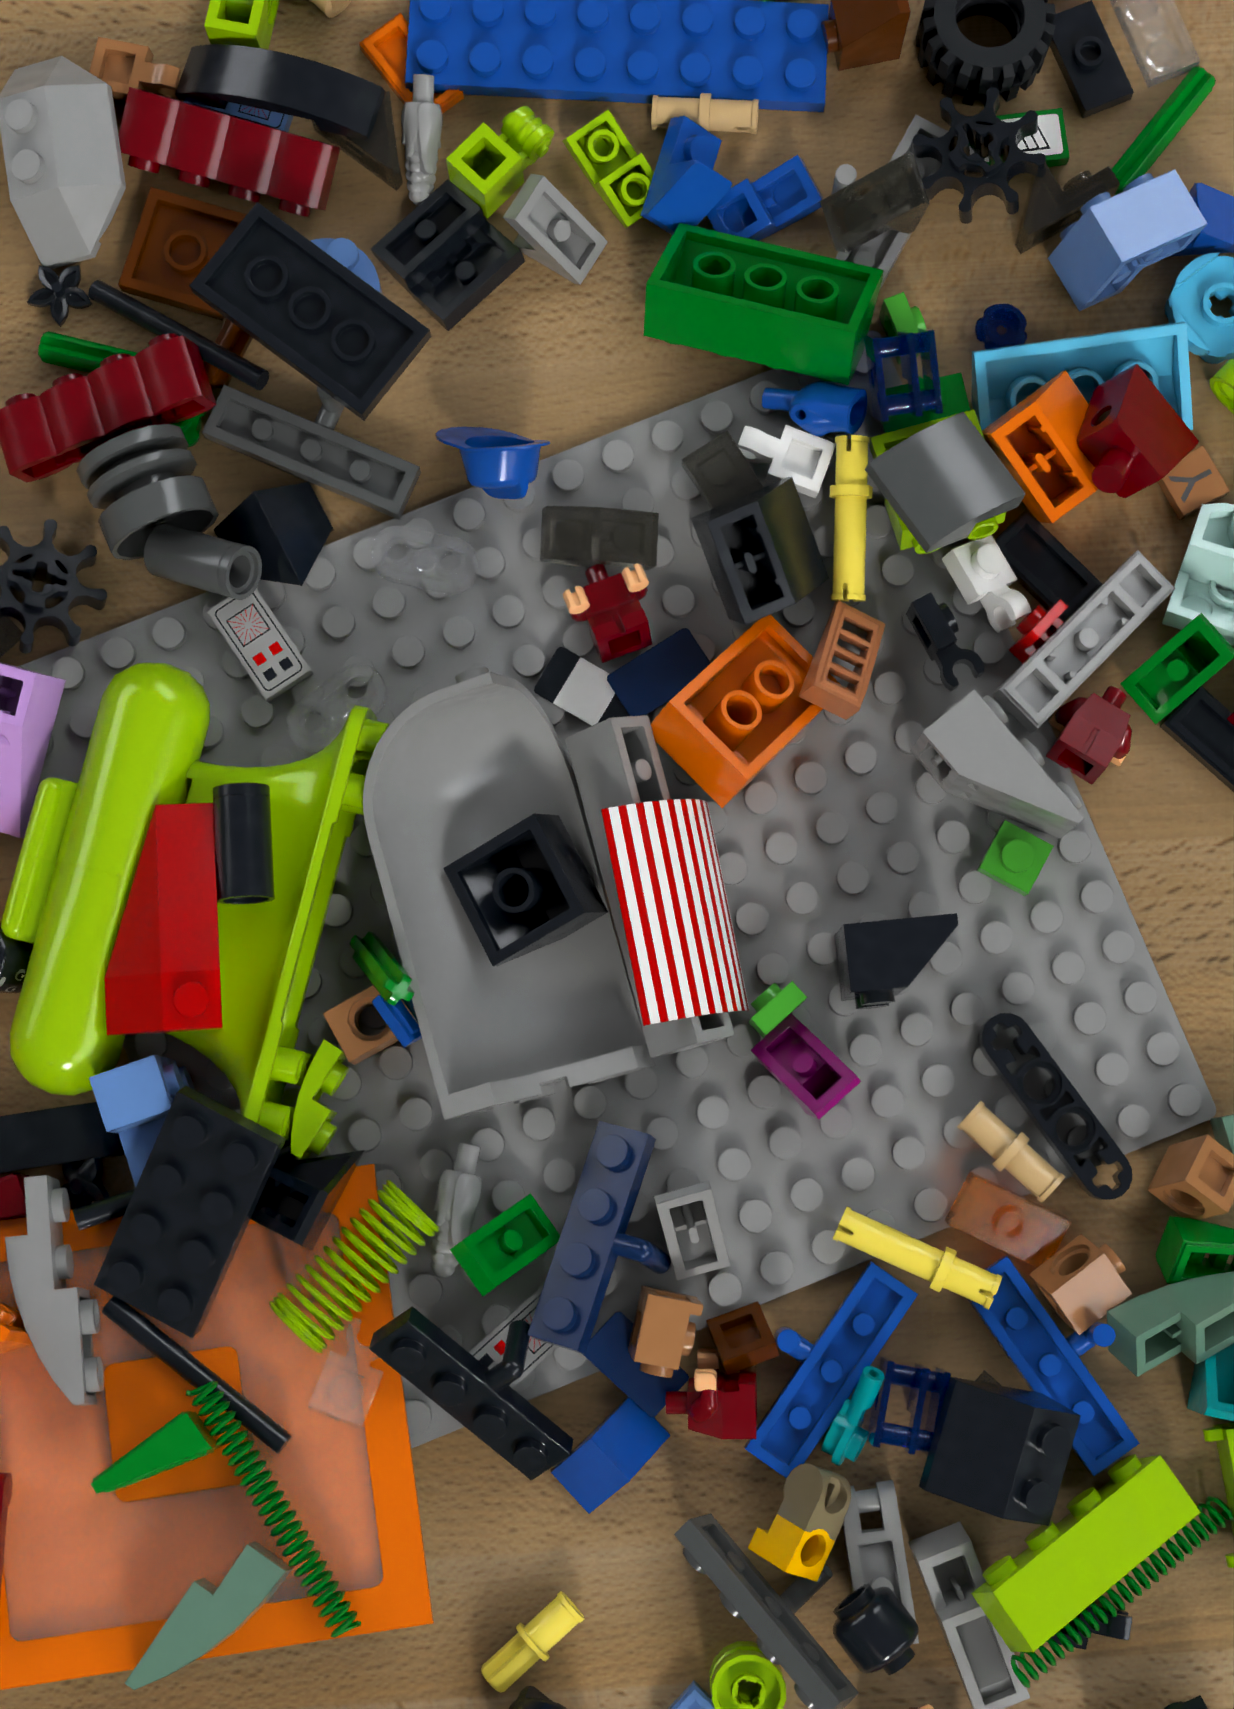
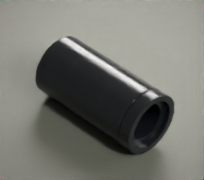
[213,783,275,905]

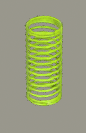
[269,1180,439,1353]

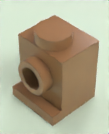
[628,1286,704,1378]

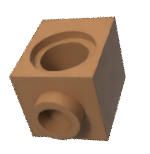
[323,985,414,1065]
[1147,1134,1234,1220]
[1029,1234,1132,1335]

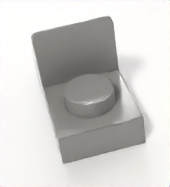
[503,174,608,285]

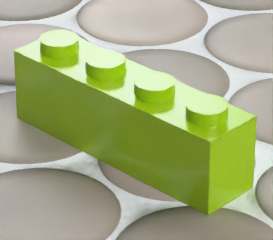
[971,1454,1201,1652]

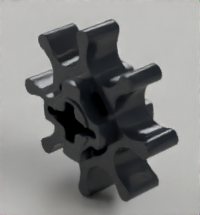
[913,87,1046,224]
[0,519,107,654]

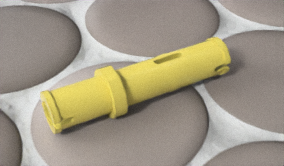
[829,435,873,602]
[833,1206,1003,1310]

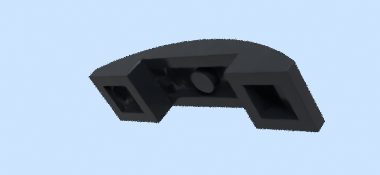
[175,44,386,141]
[0,1102,125,1174]

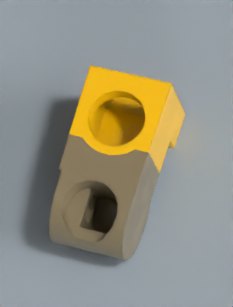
[748,1463,851,1582]

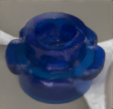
[975,304,1027,350]

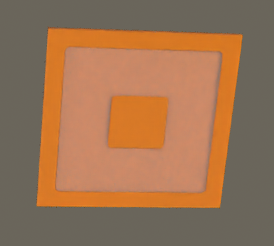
[0,1164,434,1690]

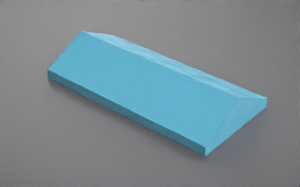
[972,322,1193,430]

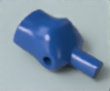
[762,381,867,437]

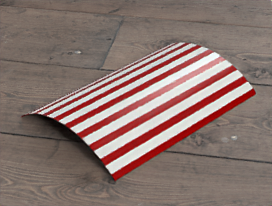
[601,799,750,1026]

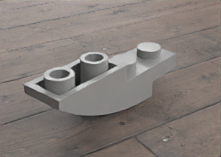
[5,1175,104,1406]

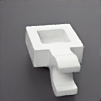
[734,425,836,498]
[941,535,1031,633]

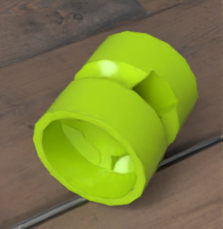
[709,1641,786,1709]

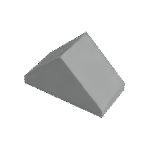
[653,1181,730,1281]

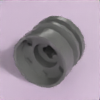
[76,424,219,560]

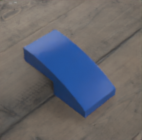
[707,155,826,241]

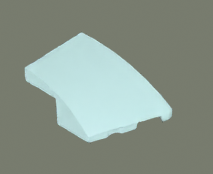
[1162,503,1234,646]

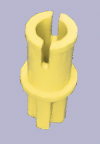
[481,1591,585,1693]

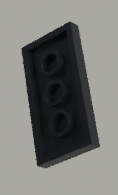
[189,202,431,421]
[94,1086,286,1338]

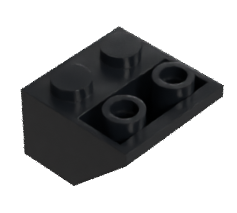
[691,477,829,625]

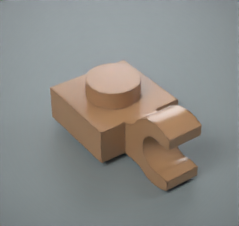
[89,37,183,101]

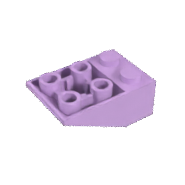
[0,662,66,838]

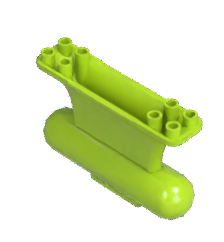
[1,662,390,1141]

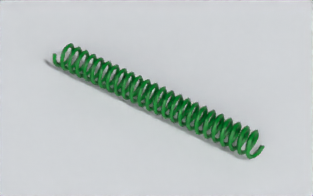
[186,1381,361,1638]
[1011,1496,1234,1688]

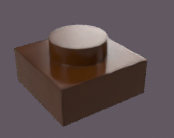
[706,1301,779,1375]

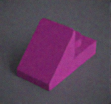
[751,1013,861,1119]

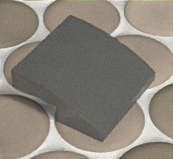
[865,412,1026,553]

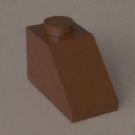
[821,0,911,71]

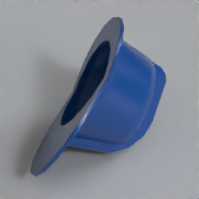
[435,427,550,499]

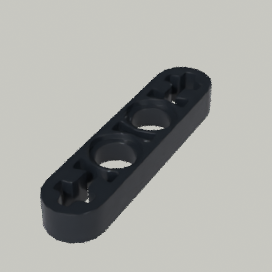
[978,1013,1133,1200]

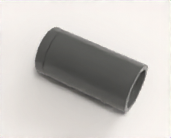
[144,524,262,600]

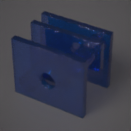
[864,328,943,422]
[867,1356,951,1456]

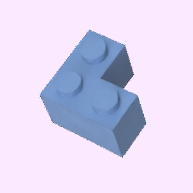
[1048,169,1208,312]
[89,1055,195,1187]

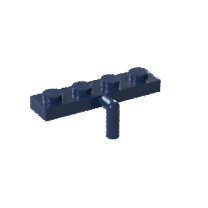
[527,1121,671,1355]

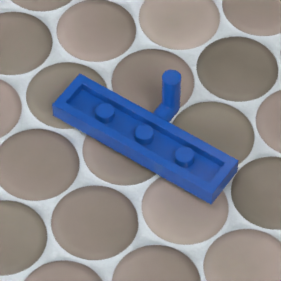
[968,1255,1140,1476]
[744,1261,918,1478]

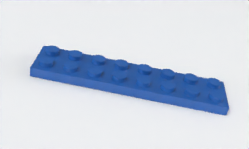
[405,0,829,112]

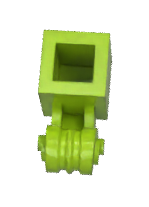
[446,106,555,219]

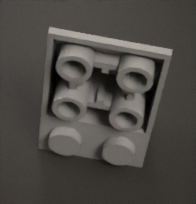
[910,689,1085,839]

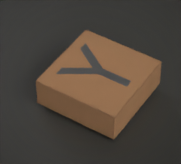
[1157,445,1230,520]

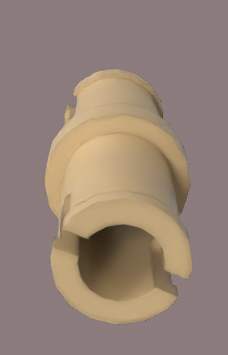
[651,93,759,135]
[957,1101,1065,1203]

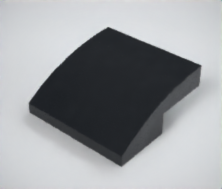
[371,179,525,331]

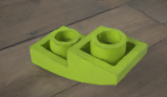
[562,109,654,228]
[291,1039,349,1160]

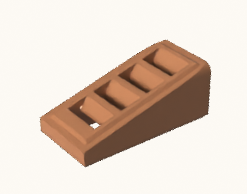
[798,600,886,720]

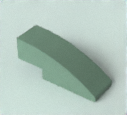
[1107,1271,1234,1377]
[125,1542,293,1690]

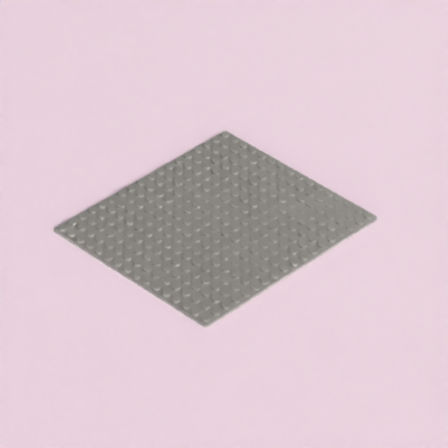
[18,331,1216,1449]

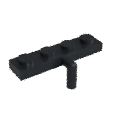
[369,1306,574,1480]

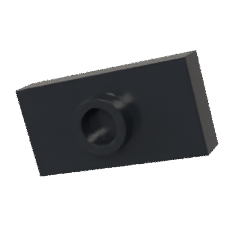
[1050,0,1134,118]

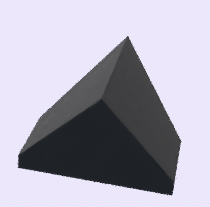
[213,482,334,586]
[251,1150,364,1251]

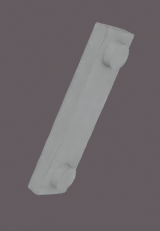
[993,550,1175,733]

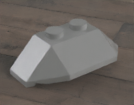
[0,56,126,269]

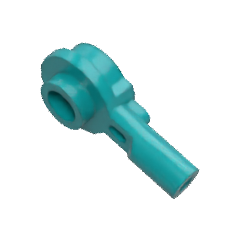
[821,1366,885,1466]

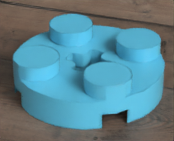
[1164,252,1234,364]

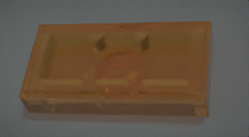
[945,1171,1071,1267]

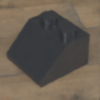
[443,813,608,967]
[834,913,959,1009]
[919,1377,1081,1526]

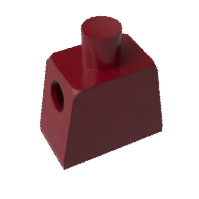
[1076,364,1199,498]

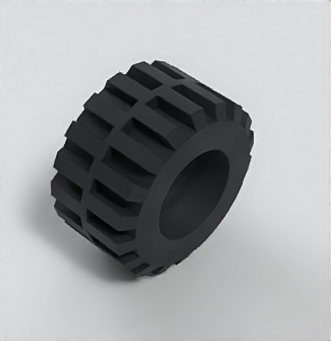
[916,0,1056,107]

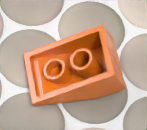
[651,614,841,808]

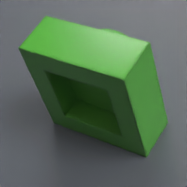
[879,292,927,364]
[977,820,1054,896]
[749,981,807,1038]

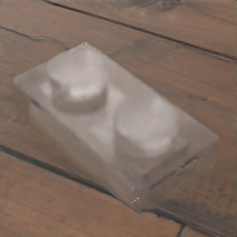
[1110,0,1201,88]

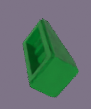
[1156,1216,1234,1284]
[91,1411,220,1494]

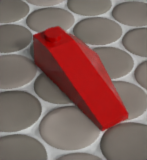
[105,803,223,1035]

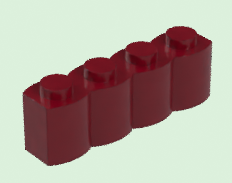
[119,87,341,217]
[0,333,217,483]

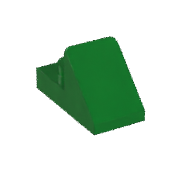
[1120,613,1234,724]
[450,1193,560,1297]

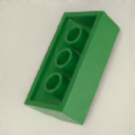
[643,223,884,385]

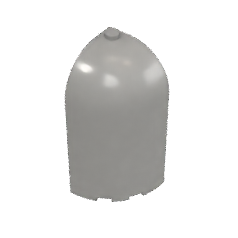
[363,667,656,1120]

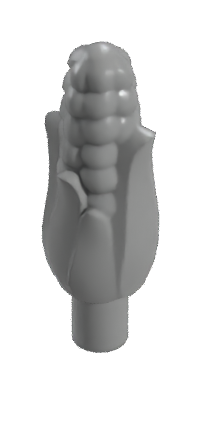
[401,74,443,206]
[431,1143,482,1278]

